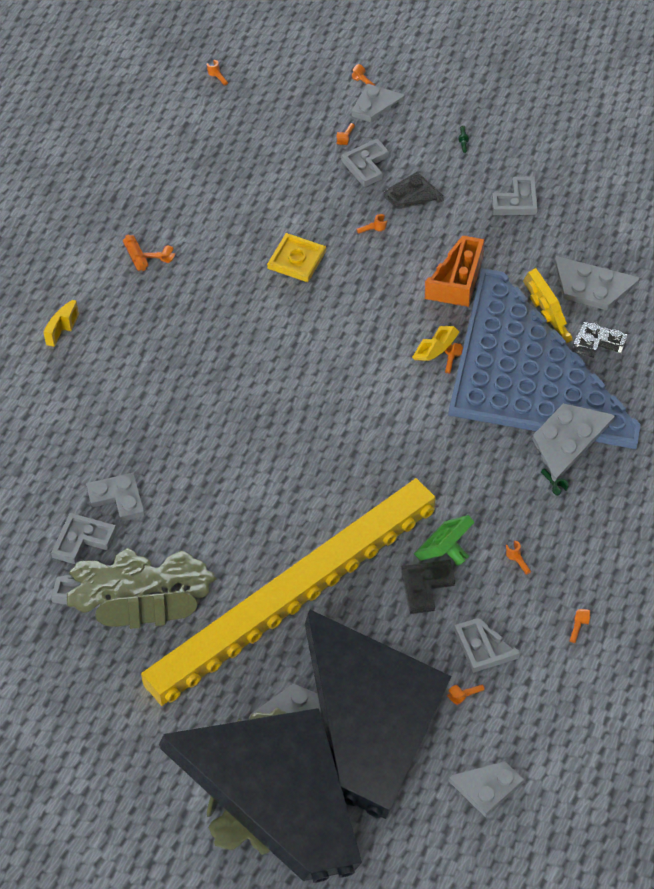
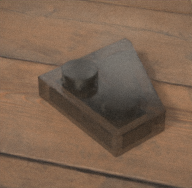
[384,172,444,209]

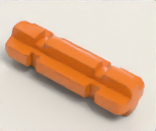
[123,234,149,271]

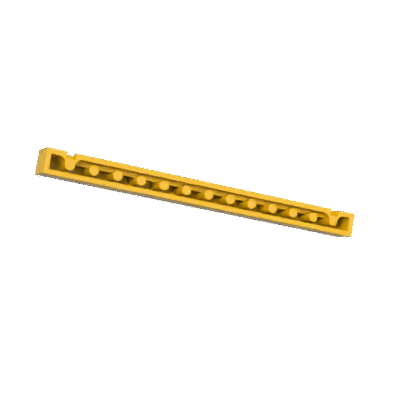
[141,478,435,706]

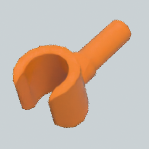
[206,60,228,86]
[352,64,376,86]
[336,123,355,145]
[356,214,387,234]
[143,245,175,263]
[445,343,463,374]
[506,541,531,575]
[569,609,590,643]
[447,684,484,705]

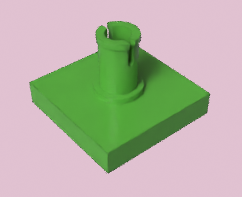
[414,515,475,566]

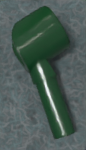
[541,468,569,496]

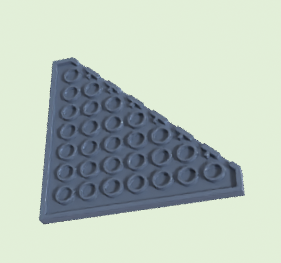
[448,268,640,449]

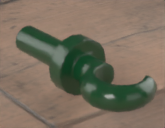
[458,126,469,153]

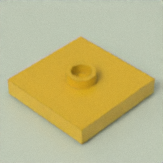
[267,233,326,282]

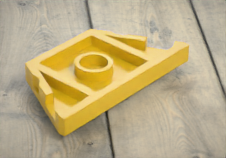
[523,268,573,343]

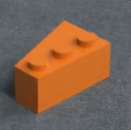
[425,235,484,307]

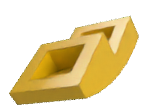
[43,300,79,347]
[412,326,459,361]

